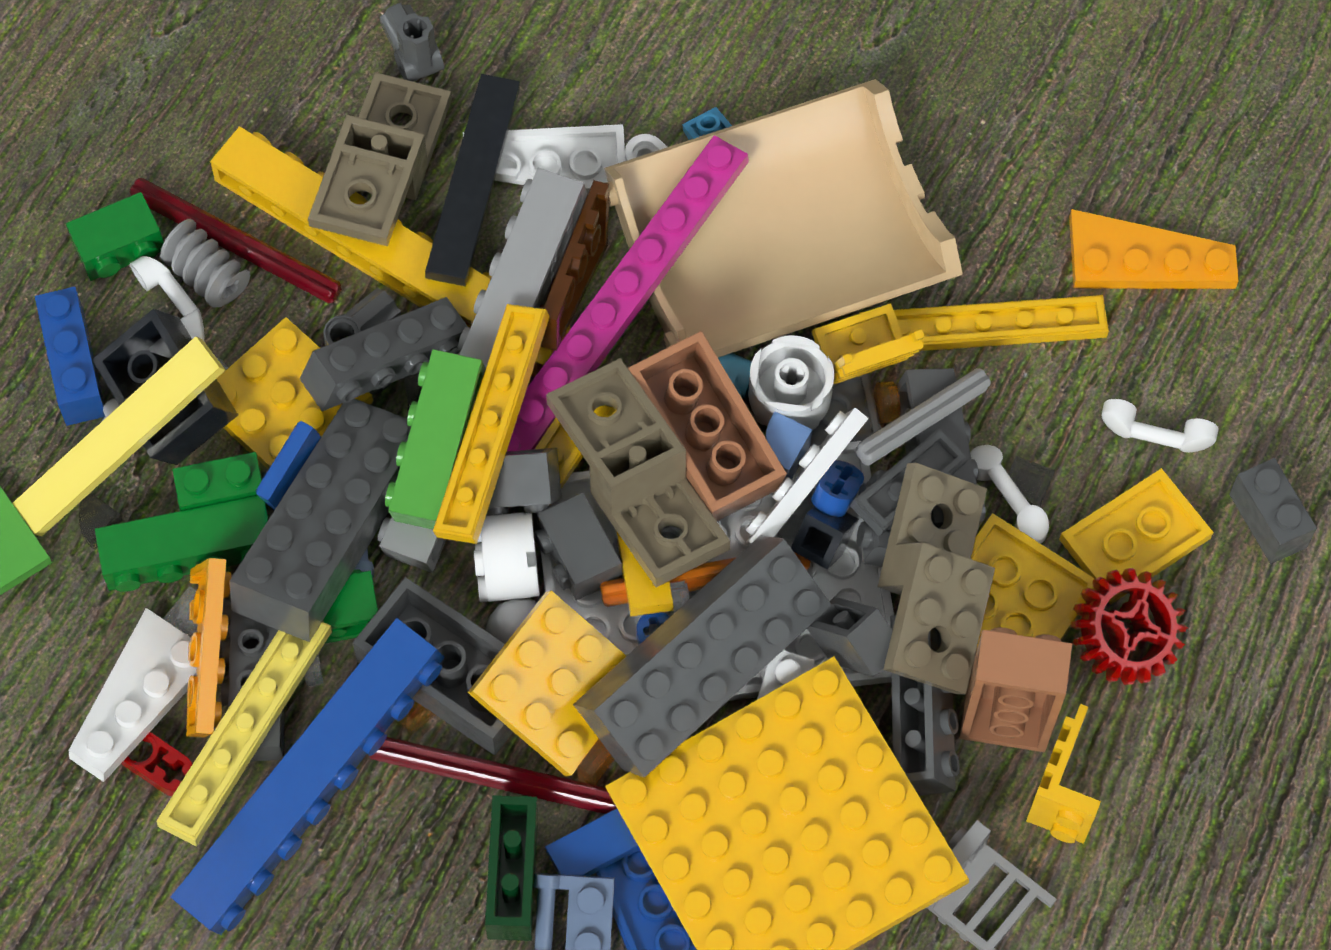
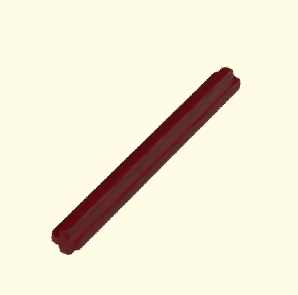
[129,178,342,303]
[369,737,617,814]

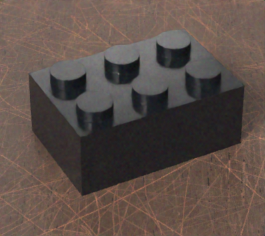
[92,308,238,465]

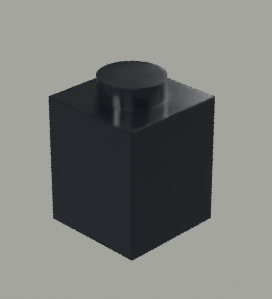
[791,506,859,570]

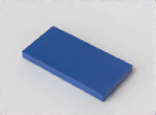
[596,849,696,950]

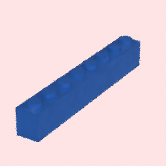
[171,618,445,935]

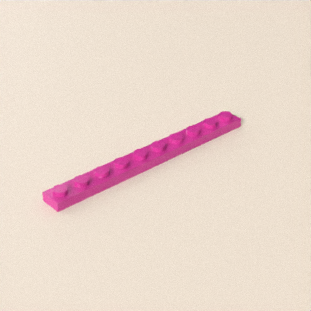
[507,135,749,451]

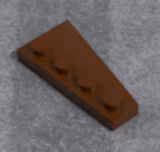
[539,180,609,351]

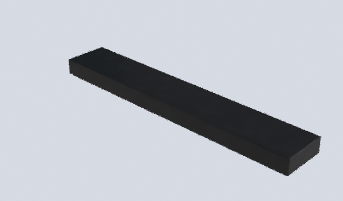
[425,74,520,287]

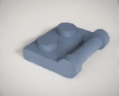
[531,873,615,950]

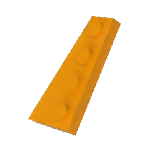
[1069,209,1238,289]
[186,558,232,738]

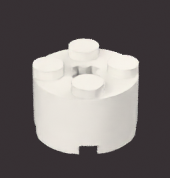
[748,335,834,430]
[474,512,539,602]

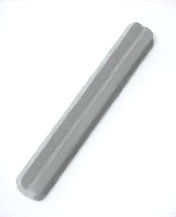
[855,368,991,465]

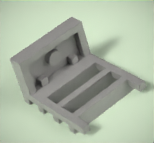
[926,820,1057,950]

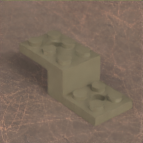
[308,72,452,246]
[546,358,730,587]
[877,462,995,694]

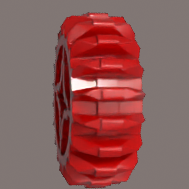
[1070,568,1188,685]

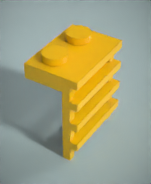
[811,303,924,385]
[1026,704,1101,844]

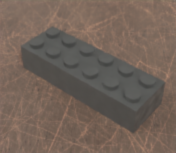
[230,399,411,642]
[573,535,832,777]

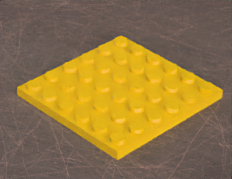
[605,656,969,950]

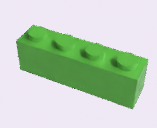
[385,349,486,530]

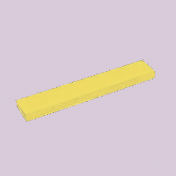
[12,337,225,537]
[156,622,332,847]

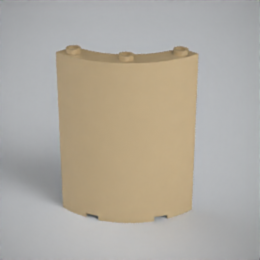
[604,79,963,358]

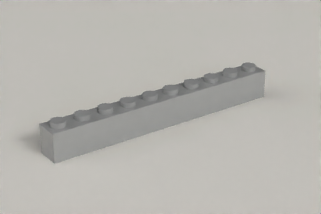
[378,167,588,573]

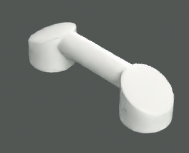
[130,256,205,341]
[1101,399,1219,453]
[970,445,1049,544]

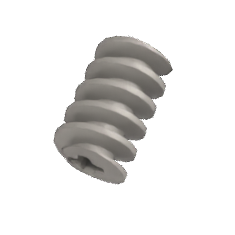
[160,219,250,308]

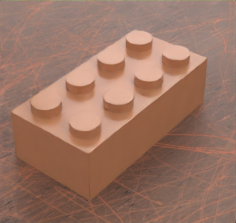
[628,331,787,521]
[959,627,1072,752]

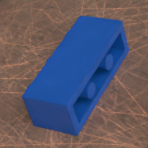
[34,287,105,426]

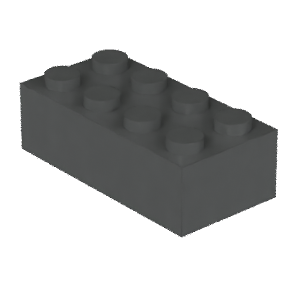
[353,577,513,755]

